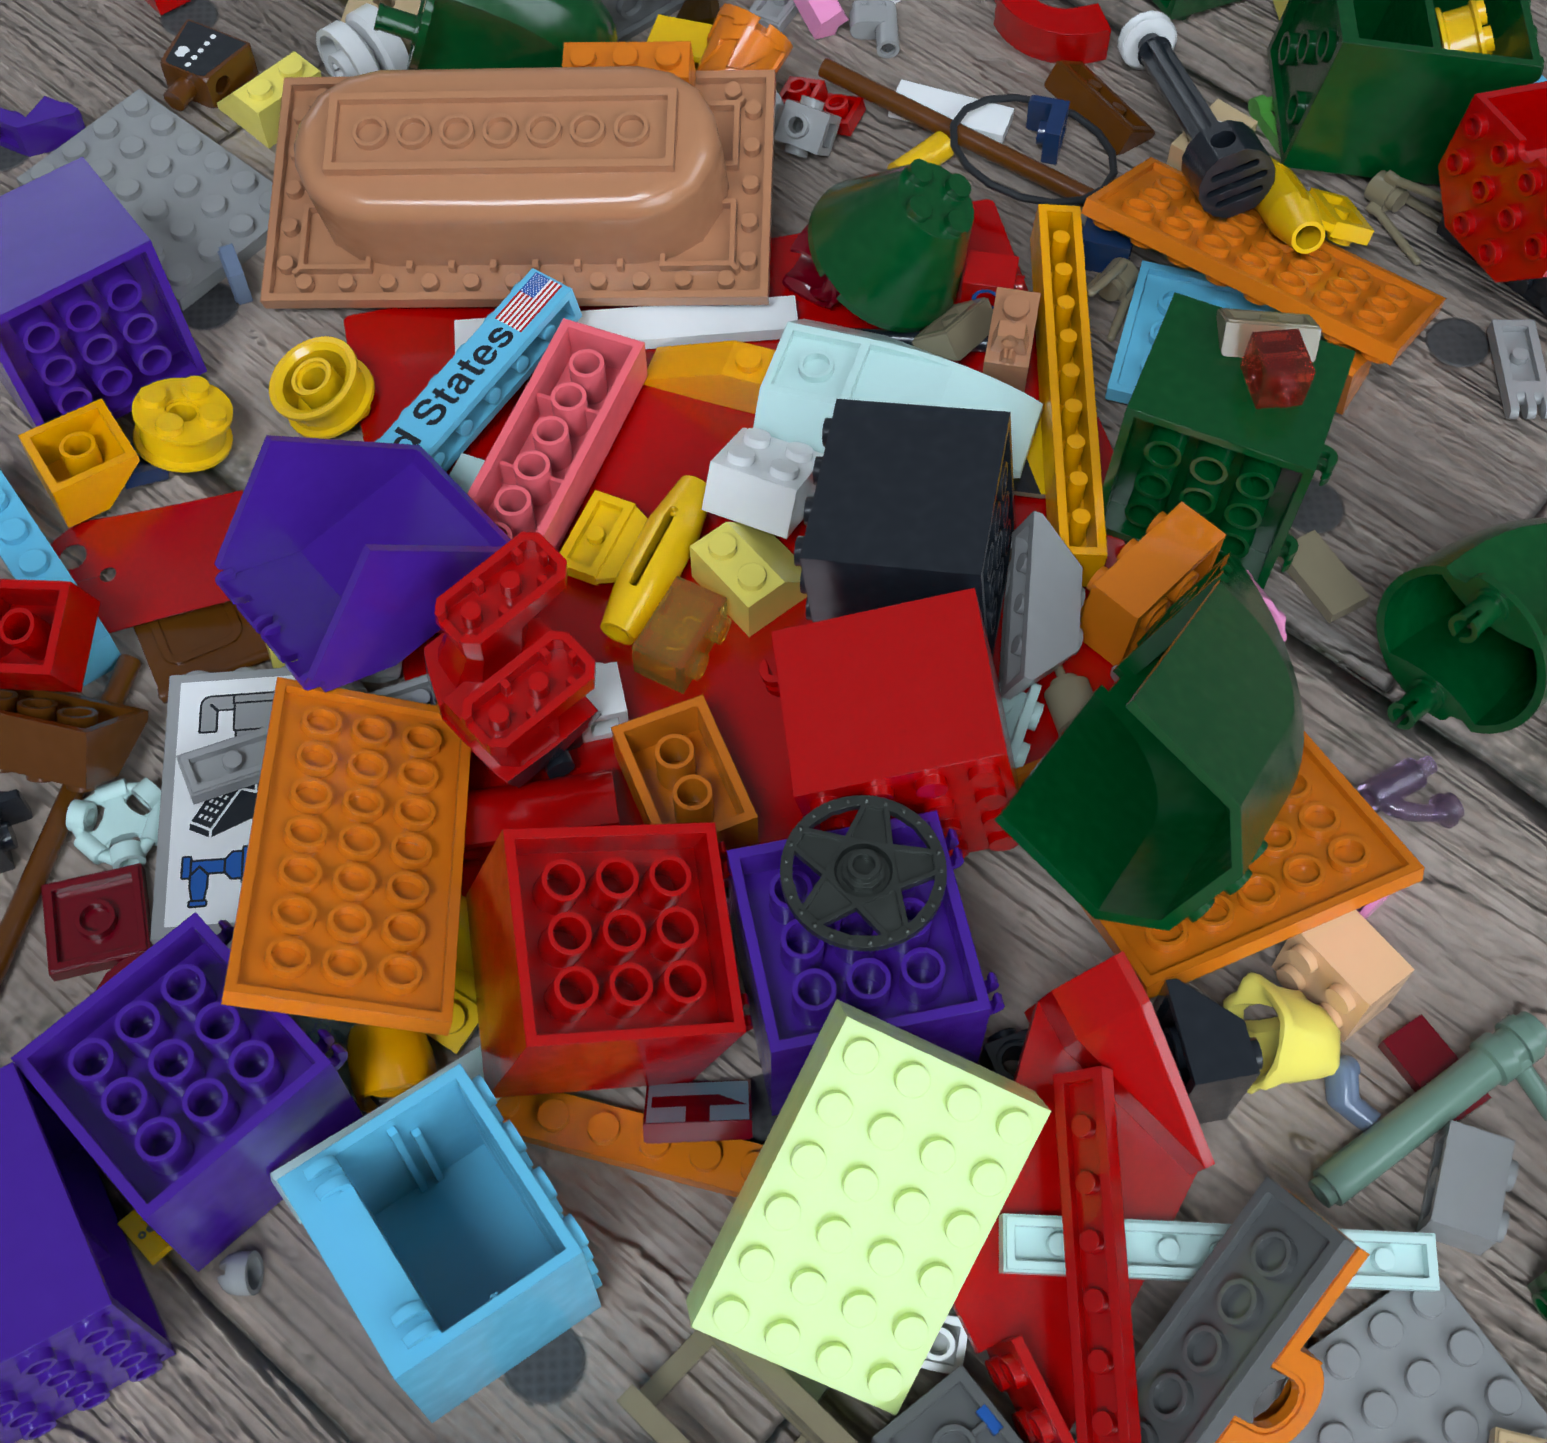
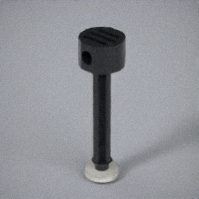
[1118,10,1276,218]

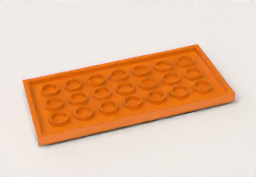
[1081,157,1446,366]
[221,677,471,1036]

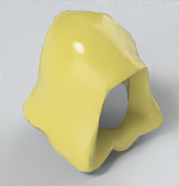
[1223,972,1341,1094]

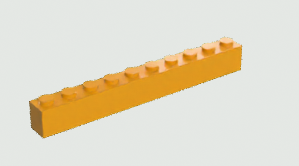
[1030,204,1108,587]

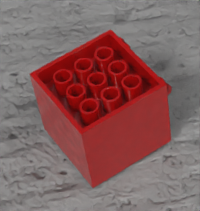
[759,588,1019,858]
[466,822,753,1098]

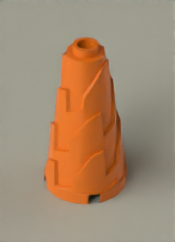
[696,3,793,74]

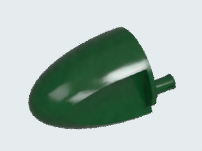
[374,0,618,70]
[1376,518,1547,734]

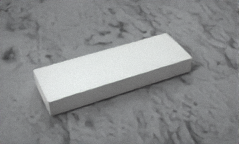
[888,79,1014,144]

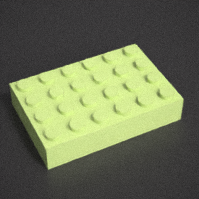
[686,999,1051,1415]

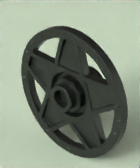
[780,795,947,951]

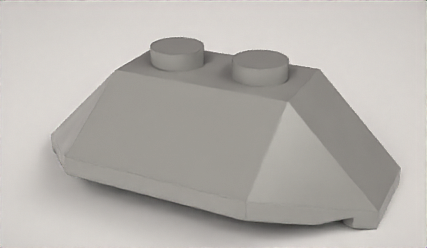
[999,511,1085,700]

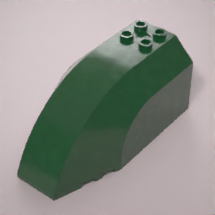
[994,552,1304,931]

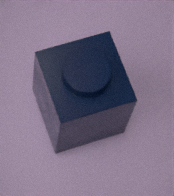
[1082,217,1133,273]

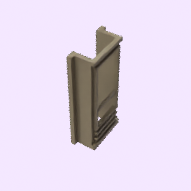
[616,1330,858,1443]

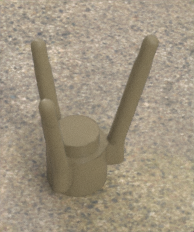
[1364,170,1443,266]
[1087,257,1139,342]

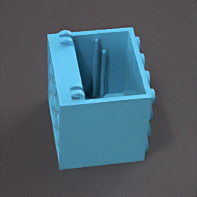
[277,1063,603,1423]

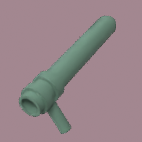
[1308,1011,1547,1208]

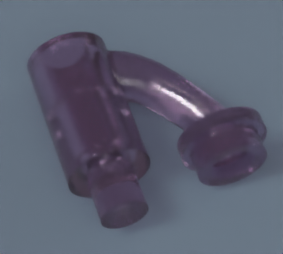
[1358,755,1464,829]

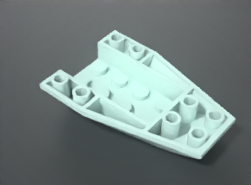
[753,319,1043,478]

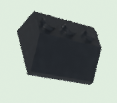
[1152,978,1263,1124]

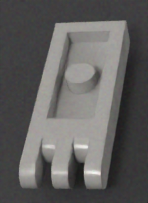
[1487,320,1547,419]

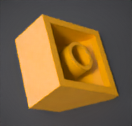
[18,398,140,528]

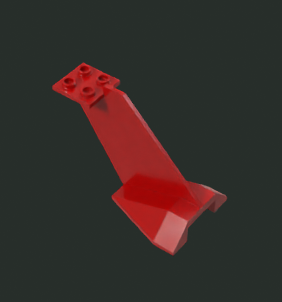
[952,951,1215,1443]

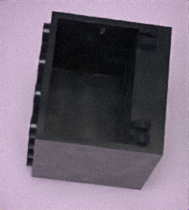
[794,399,1016,658]

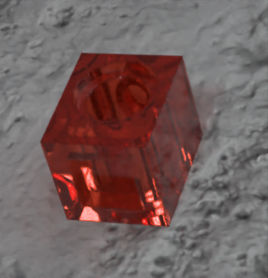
[1240,329,1316,409]

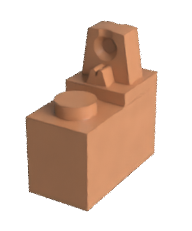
[983,287,1041,392]

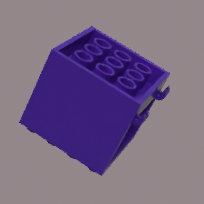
[0,156,207,428]
[727,810,1005,1116]
[11,912,363,1272]

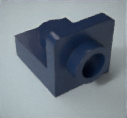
[1026,95,1070,165]

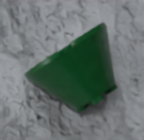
[808,159,974,333]

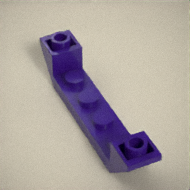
[0,96,86,157]

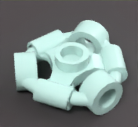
[66,777,161,869]

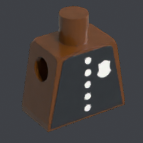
[161,19,259,111]

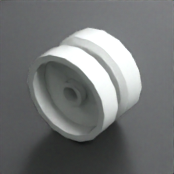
[316,3,409,77]

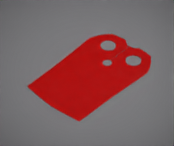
[50,490,243,634]

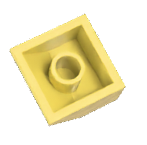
[217,51,322,149]
[690,522,807,637]

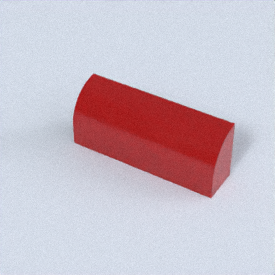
[463,769,620,868]

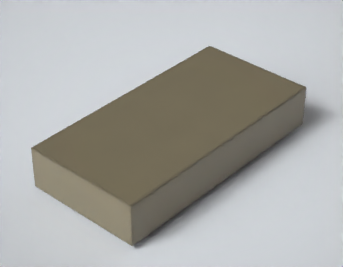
[1277,530,1370,624]

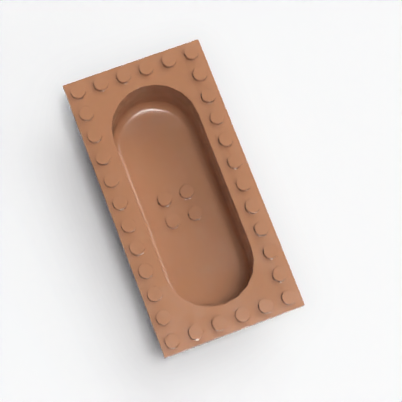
[260,66,776,309]

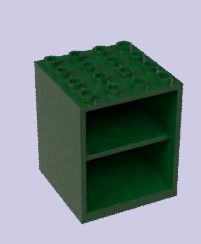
[1267,0,1544,185]

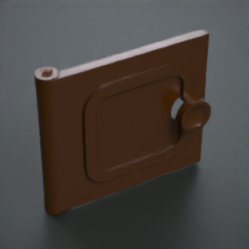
[134,601,270,704]

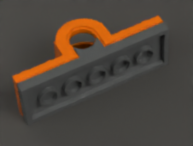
[1075,1176,1370,1443]

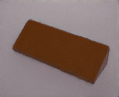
[1044,60,1155,155]

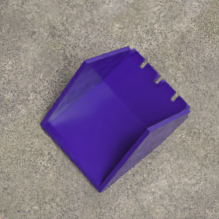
[214,435,511,693]

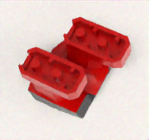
[424,532,602,788]

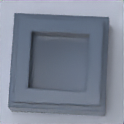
[217,243,253,305]

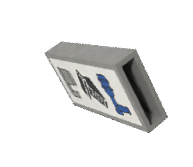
[150,666,296,949]

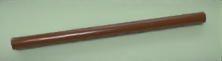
[818,58,1094,207]
[0,654,142,988]

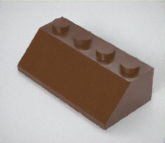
[0,689,149,792]

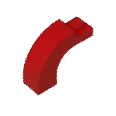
[994,0,1111,64]

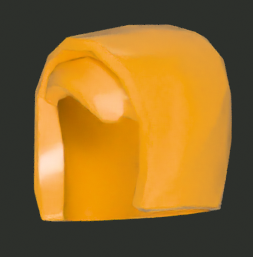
[346,1023,437,1113]

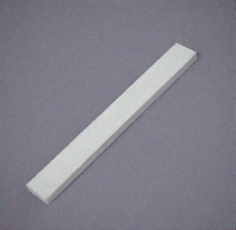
[454,295,798,354]

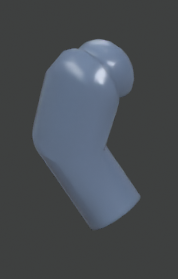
[1324,1055,1382,1132]

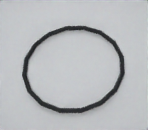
[950,94,1118,205]

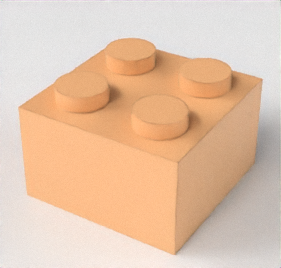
[1271,910,1415,1042]

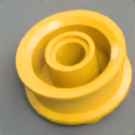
[1435,0,1495,55]
[269,336,375,439]
[132,376,233,473]

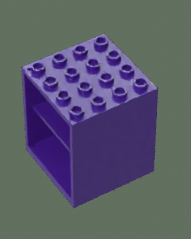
[0,1062,176,1443]

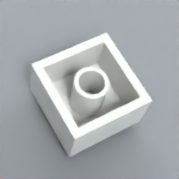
[702,427,823,539]

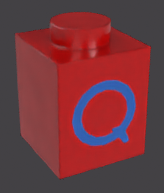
[960,250,1025,309]

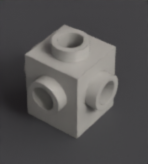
[774,95,842,158]

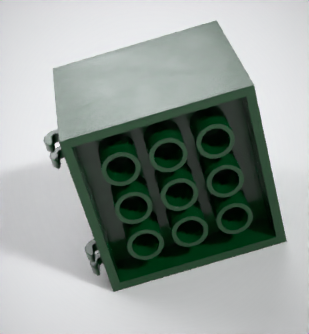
[1102,292,1356,589]

